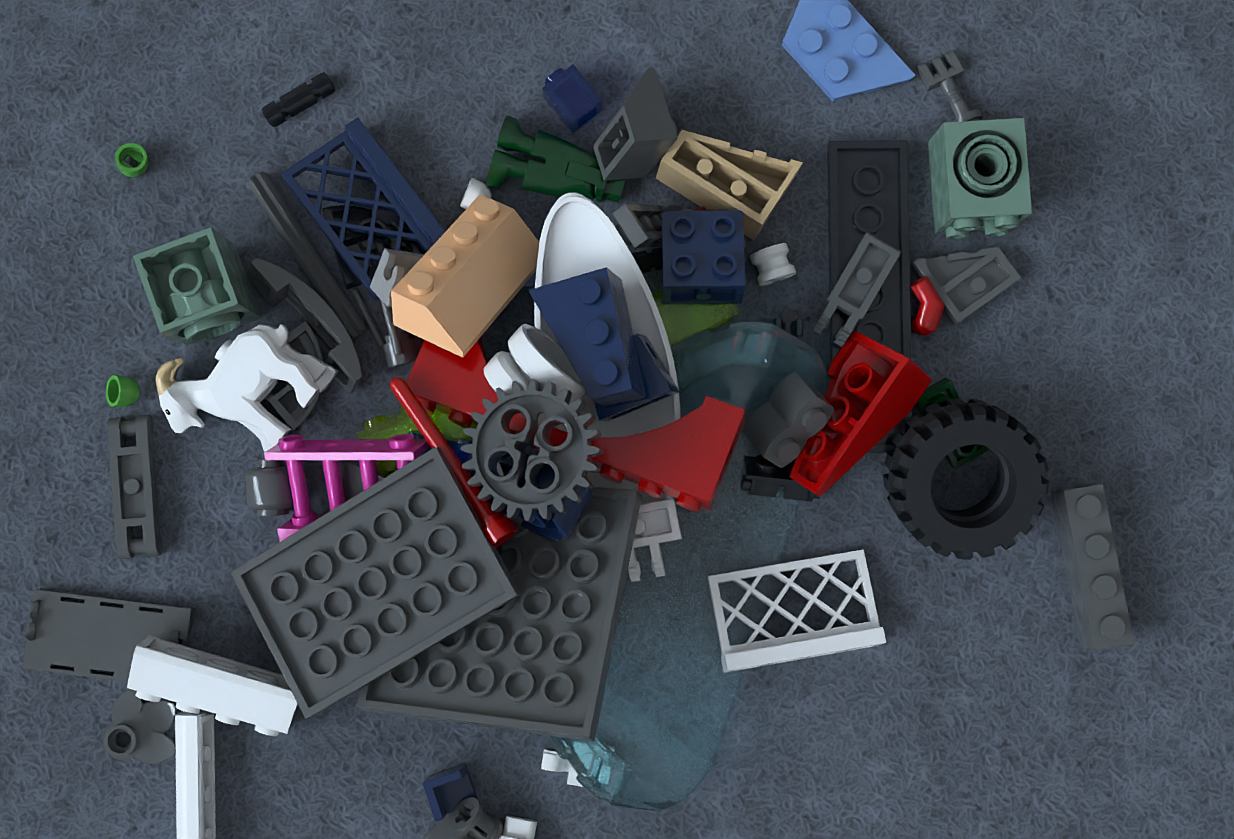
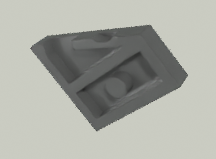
[911,246,1021,325]

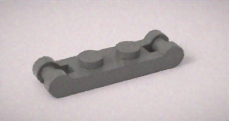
[107,414,162,559]

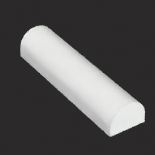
[175,711,216,839]

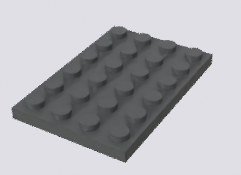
[230,447,521,719]

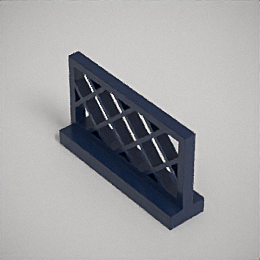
[281,118,446,301]

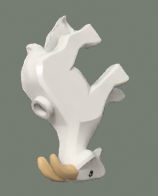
[155,324,338,452]

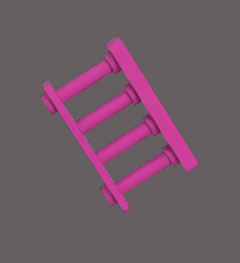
[264,434,430,542]

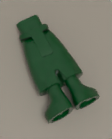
[486,115,626,203]

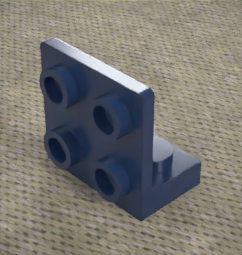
[662,210,746,304]

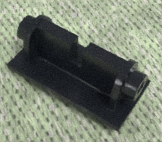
[741,455,820,502]

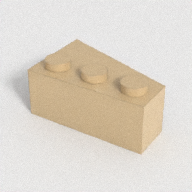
[656,130,803,240]

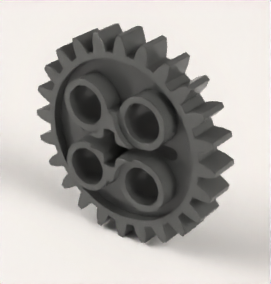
[460,379,603,522]

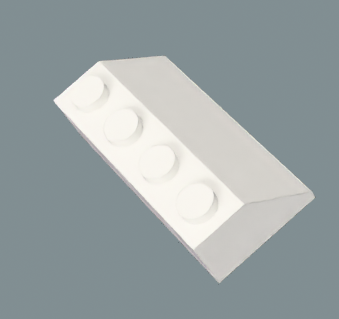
[127,635,297,736]

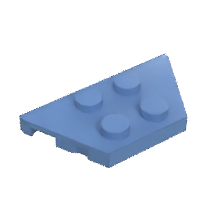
[782,0,915,102]

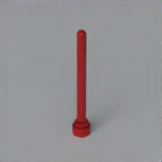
[390,377,518,547]

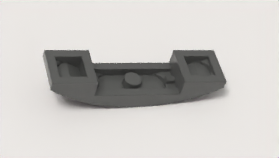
[247,258,362,395]

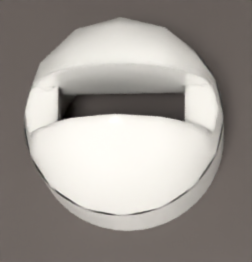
[460,178,491,209]

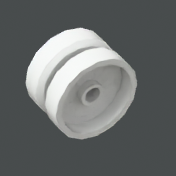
[483,324,586,427]

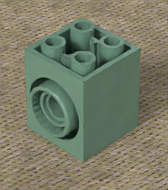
[928,118,1032,239]
[133,227,262,345]

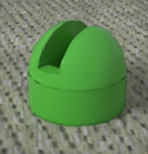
[115,143,149,178]
[106,375,141,407]

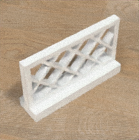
[707,549,886,673]

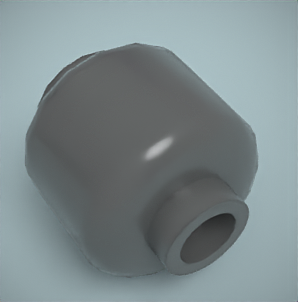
[245,459,294,516]

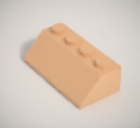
[391,194,539,358]

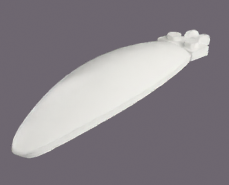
[534,192,682,582]

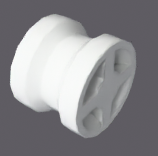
[749,243,796,286]

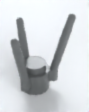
[351,288,422,368]

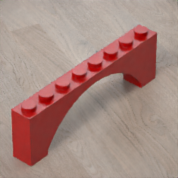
[406,336,746,512]

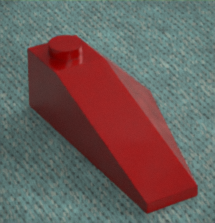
[789,330,932,497]

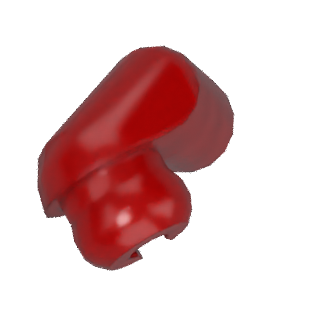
[910,276,944,335]

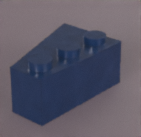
[528,267,646,408]

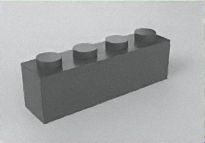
[1051,484,1135,651]

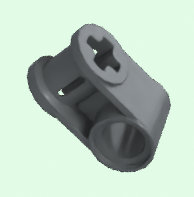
[424,797,503,839]

